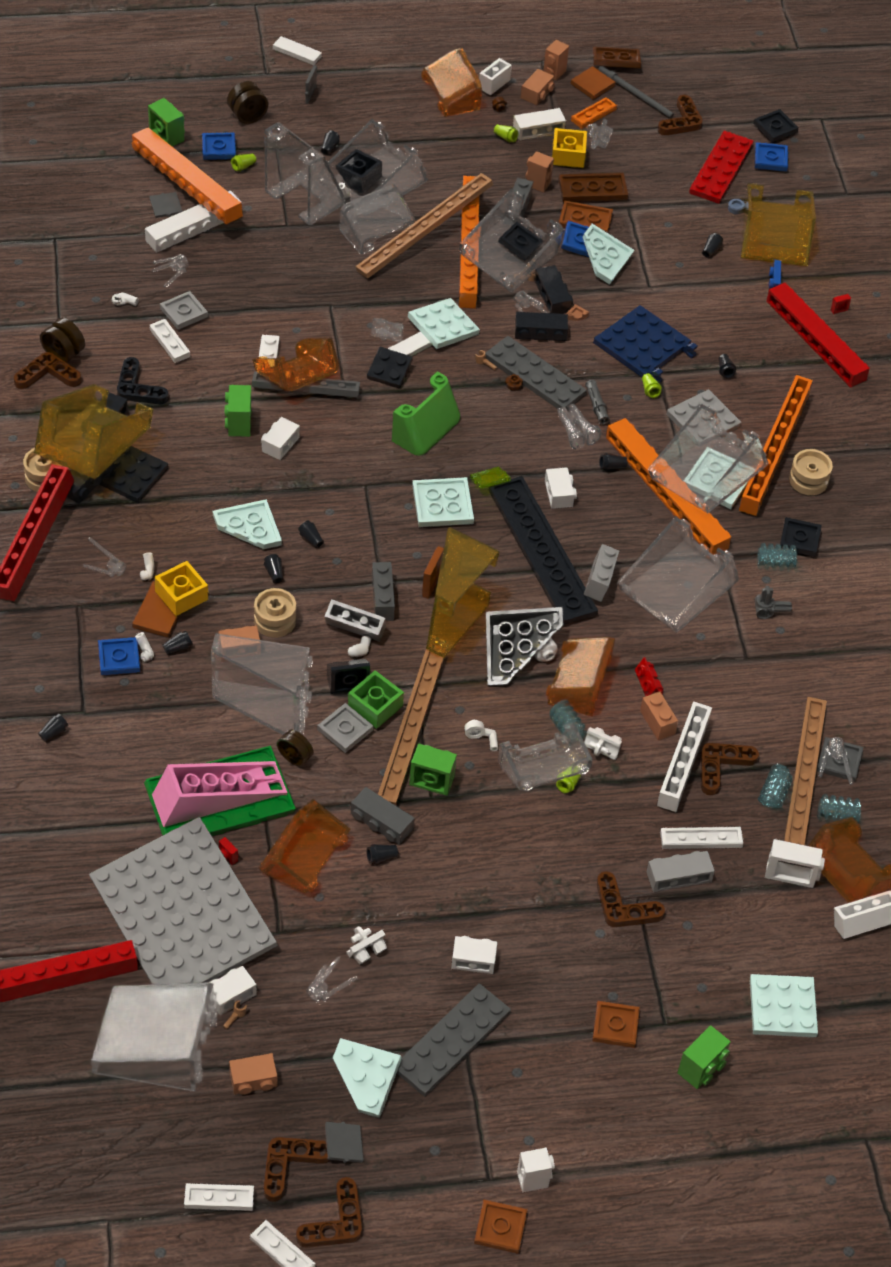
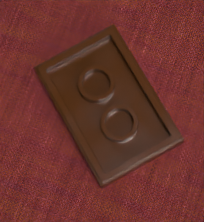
[592,46,641,68]

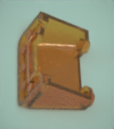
[421,48,482,117]
[252,337,339,391]
[546,637,615,717]
[258,799,351,893]
[808,817,891,903]

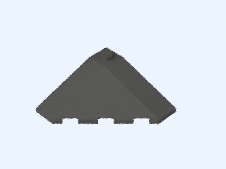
[486,607,563,686]

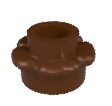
[492,97,507,111]
[505,374,523,391]

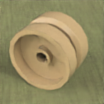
[23,446,64,492]
[789,449,833,495]
[254,588,296,638]

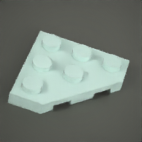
[582,224,634,284]
[213,499,282,549]
[333,1038,402,1118]

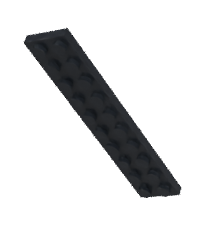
[488,476,598,625]

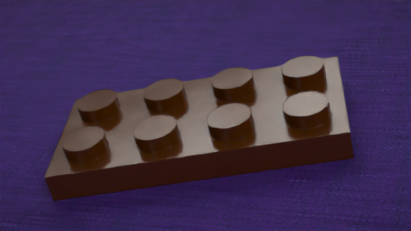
[558,173,628,202]

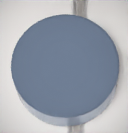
[728,199,745,214]

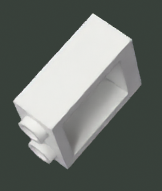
[765,839,825,888]

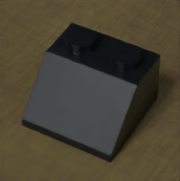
[336,149,382,194]
[327,659,370,694]

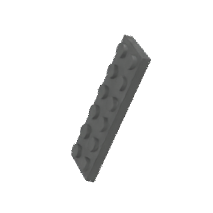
[486,336,587,413]
[397,983,511,1097]

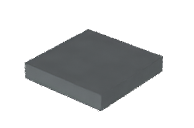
[817,737,864,782]

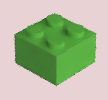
[148,98,185,146]
[225,385,251,437]
[348,671,404,729]
[409,743,457,796]
[678,1025,731,1090]

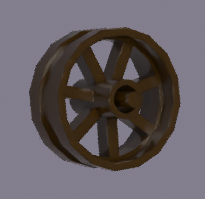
[277,729,314,766]

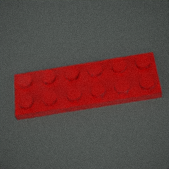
[689,131,754,204]

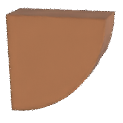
[566,304,589,321]

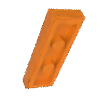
[571,97,617,129]

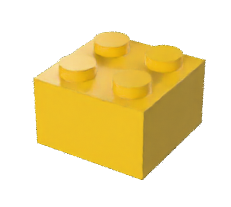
[552,128,587,168]
[155,561,208,616]

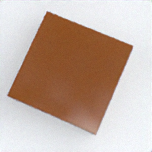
[570,66,615,100]
[422,546,444,599]
[592,1001,640,1048]
[474,1200,528,1254]

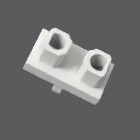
[583,727,622,760]
[346,926,387,964]

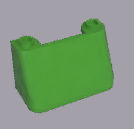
[392,371,460,456]

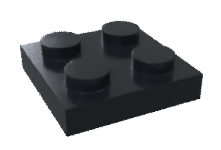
[753,109,799,143]
[498,221,543,261]
[367,346,413,389]
[779,517,822,557]

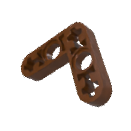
[658,95,703,136]
[13,352,81,389]
[701,743,759,796]
[597,871,665,928]
[264,1137,330,1202]
[296,1177,362,1248]

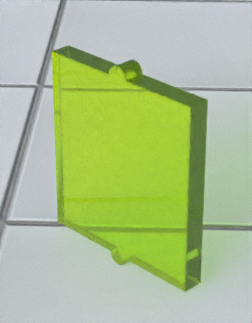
[470,467,511,489]

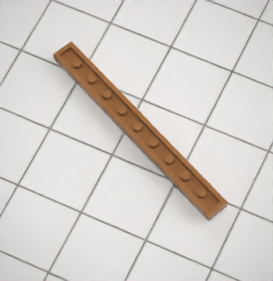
[356,173,493,279]
[378,644,446,806]
[784,697,827,845]

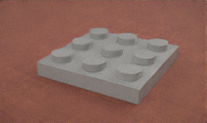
[666,389,742,448]

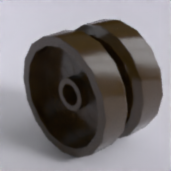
[227,81,269,124]
[40,318,85,363]

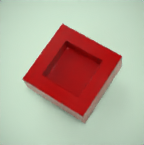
[830,294,851,314]
[219,837,238,865]

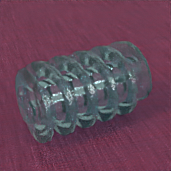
[757,543,797,568]
[549,700,587,744]
[758,764,793,808]
[817,794,861,824]

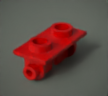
[634,657,664,696]

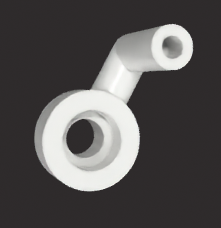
[465,720,498,751]

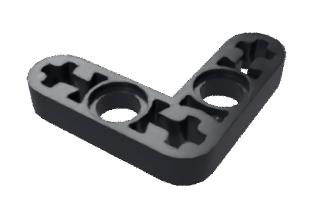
[117,357,169,404]

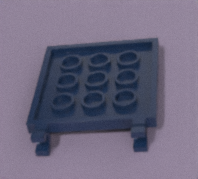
[593,305,698,383]

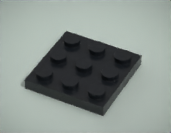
[99,442,169,503]

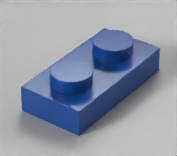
[769,260,781,288]

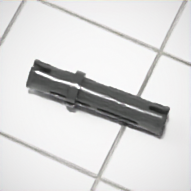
[585,380,610,425]

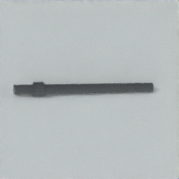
[598,66,674,119]

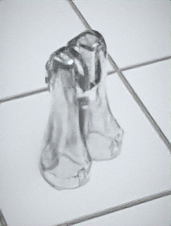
[557,403,602,450]

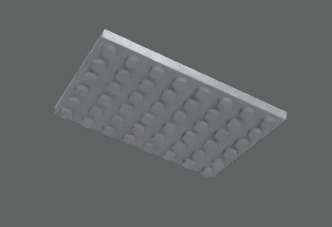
[89,817,277,1007]

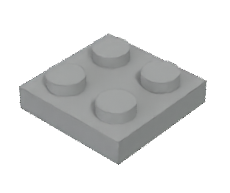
[160,291,208,330]
[317,703,373,753]

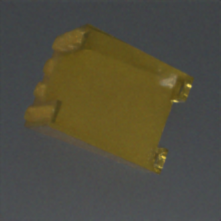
[741,183,816,266]
[34,384,154,479]
[426,527,499,658]

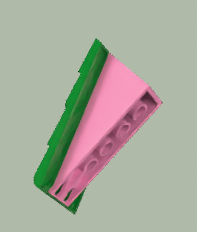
[144,746,296,836]

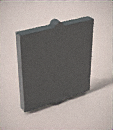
[305,65,317,104]
[149,192,183,218]
[325,1122,363,1163]

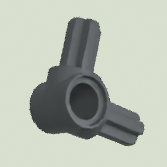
[754,586,792,619]

